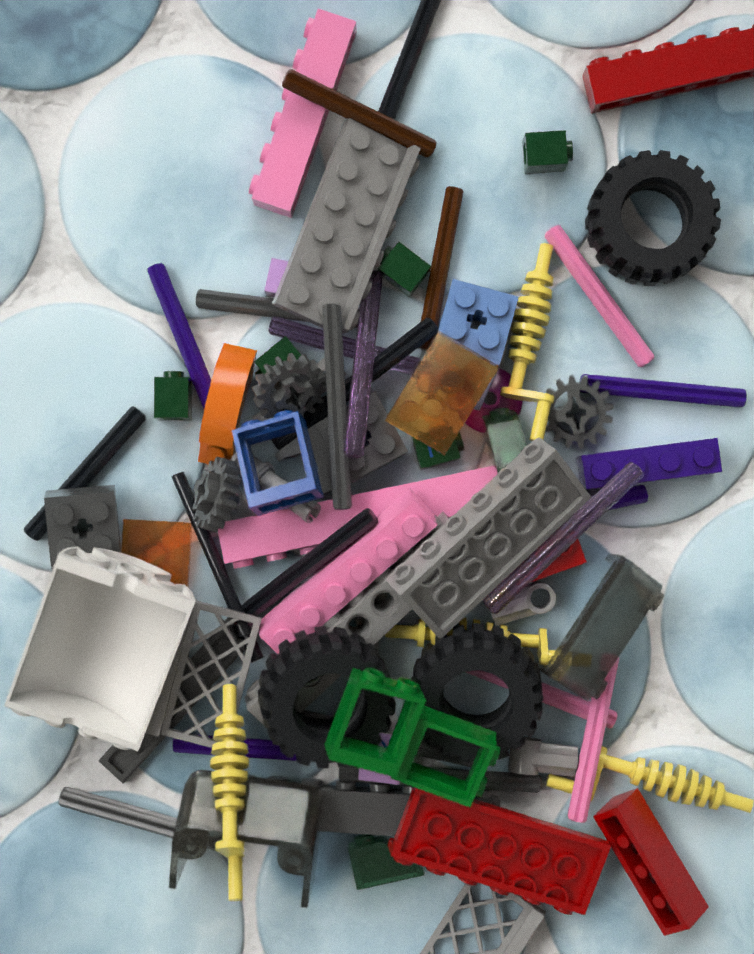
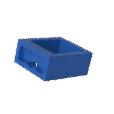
[232,410,324,516]

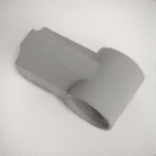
[487,581,556,626]
[508,737,578,777]

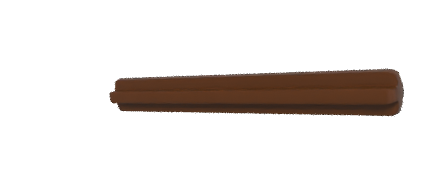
[282,69,437,158]
[419,186,463,351]

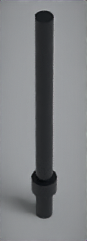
[171,472,264,663]

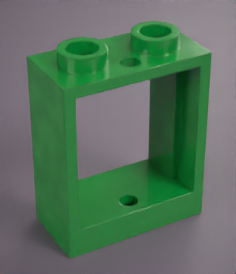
[324,668,426,778]
[391,706,500,807]

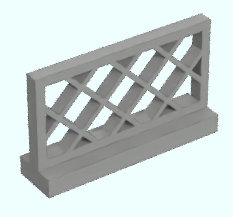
[145,599,262,748]
[420,883,546,954]

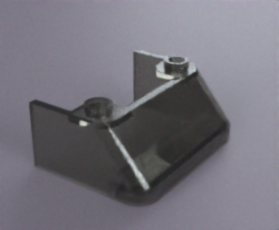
[538,554,664,701]
[169,770,323,908]

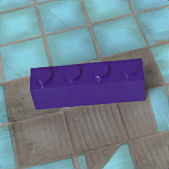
[577,438,722,490]

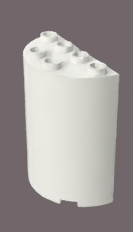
[4,547,195,751]

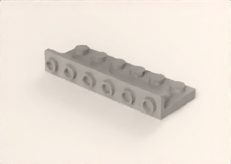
[272,118,420,334]
[386,437,592,639]

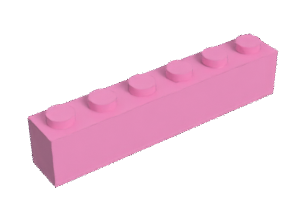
[249,8,357,218]
[259,488,437,654]

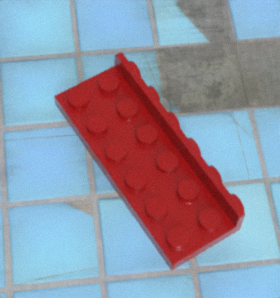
[387,787,611,915]

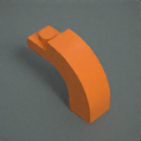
[198,343,257,464]

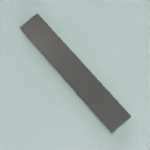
[98,617,259,783]

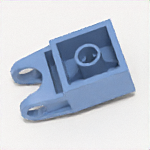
[427,279,519,411]

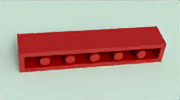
[582,25,754,114]

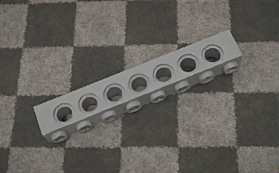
[245,512,449,725]

